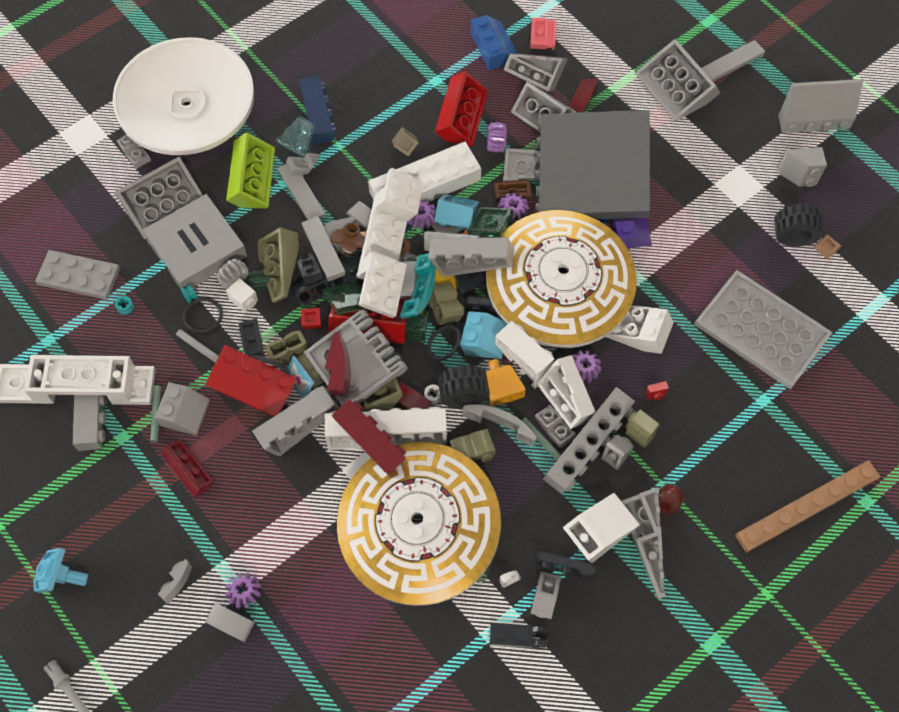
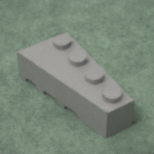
[429,237,514,277]
[252,386,341,456]

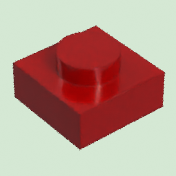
[301,308,321,329]
[645,381,669,400]

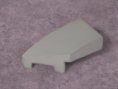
[286,153,320,175]

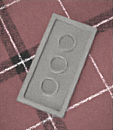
[35,250,120,300]

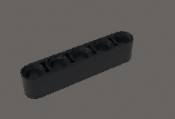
[292,253,362,305]

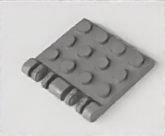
[304,310,408,406]

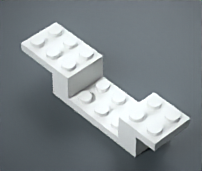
[357,168,424,318]
[0,355,156,405]

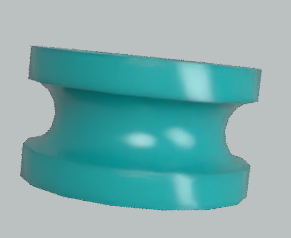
[181,284,198,303]
[115,296,134,315]

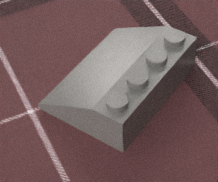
[635,39,720,122]
[778,79,863,133]
[115,157,203,239]

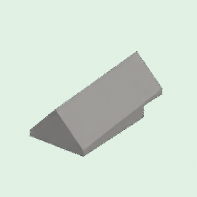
[511,81,577,130]

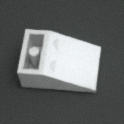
[605,306,674,354]
[563,493,640,563]

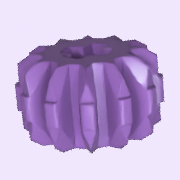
[487,122,507,153]
[498,192,529,223]
[408,199,436,231]
[572,350,601,383]
[225,573,261,609]

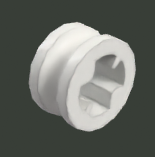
[424,385,441,404]

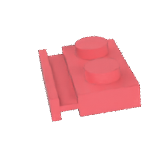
[530,18,556,50]

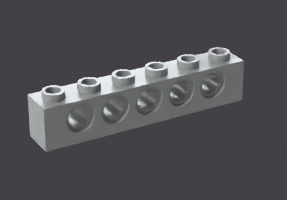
[543,387,635,494]

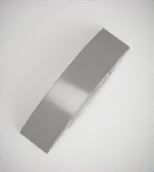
[462,405,537,447]

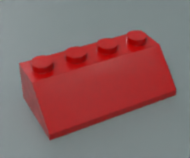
[435,71,488,147]
[205,345,296,417]

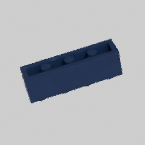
[299,75,336,145]

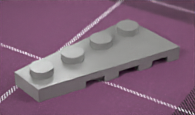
[503,148,540,182]

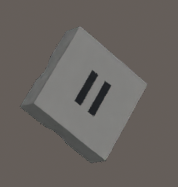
[143,194,247,289]

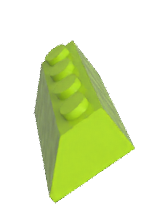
[226,132,275,208]

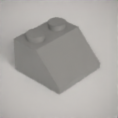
[777,147,827,187]
[155,382,210,435]

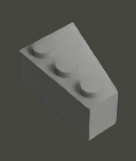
[504,53,568,91]

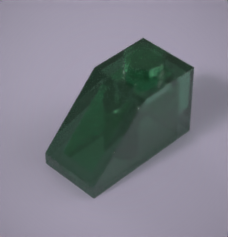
[406,307,432,343]

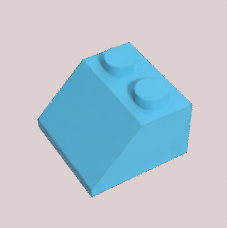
[434,194,479,231]
[460,311,507,359]

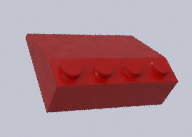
[329,286,411,344]

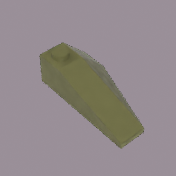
[258,227,299,303]
[363,377,403,412]

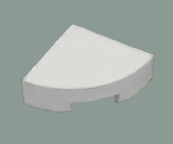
[499,571,521,588]

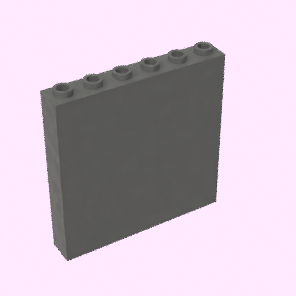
[536,110,650,219]

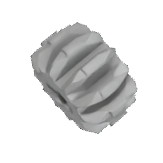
[216,258,249,289]

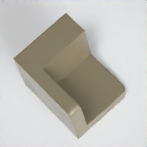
[392,127,419,156]

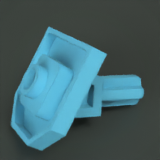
[34,548,88,593]

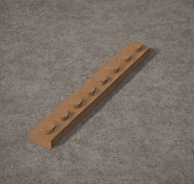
[735,460,881,553]

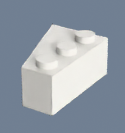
[495,321,554,389]
[537,355,596,429]

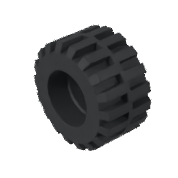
[774,204,824,247]
[438,365,490,408]

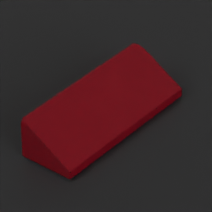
[569,78,599,113]
[162,439,215,497]

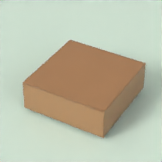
[814,235,841,260]

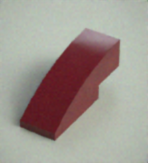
[325,332,351,397]

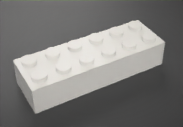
[368,142,481,203]
[325,407,447,450]

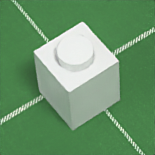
[226,278,258,312]

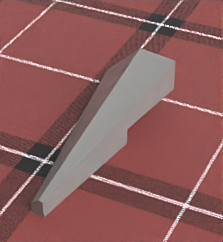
[621,487,665,599]

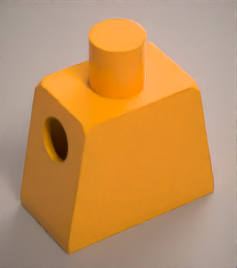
[486,359,526,407]

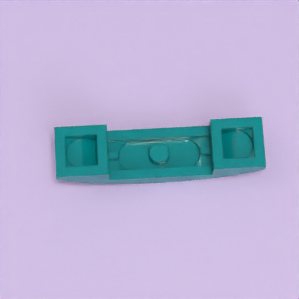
[400,253,436,319]

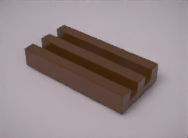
[494,180,531,201]

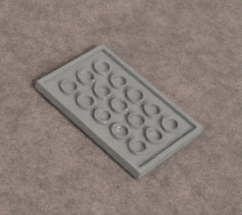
[694,270,833,390]

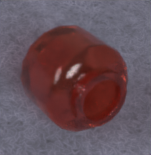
[658,484,684,515]

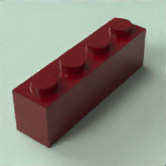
[332,399,407,476]

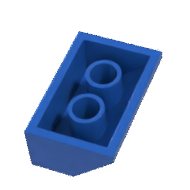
[470,15,517,70]

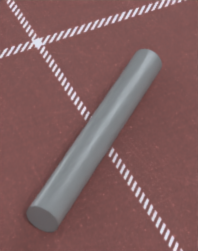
[176,329,218,362]

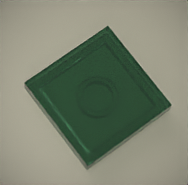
[467,207,514,238]
[322,281,364,315]

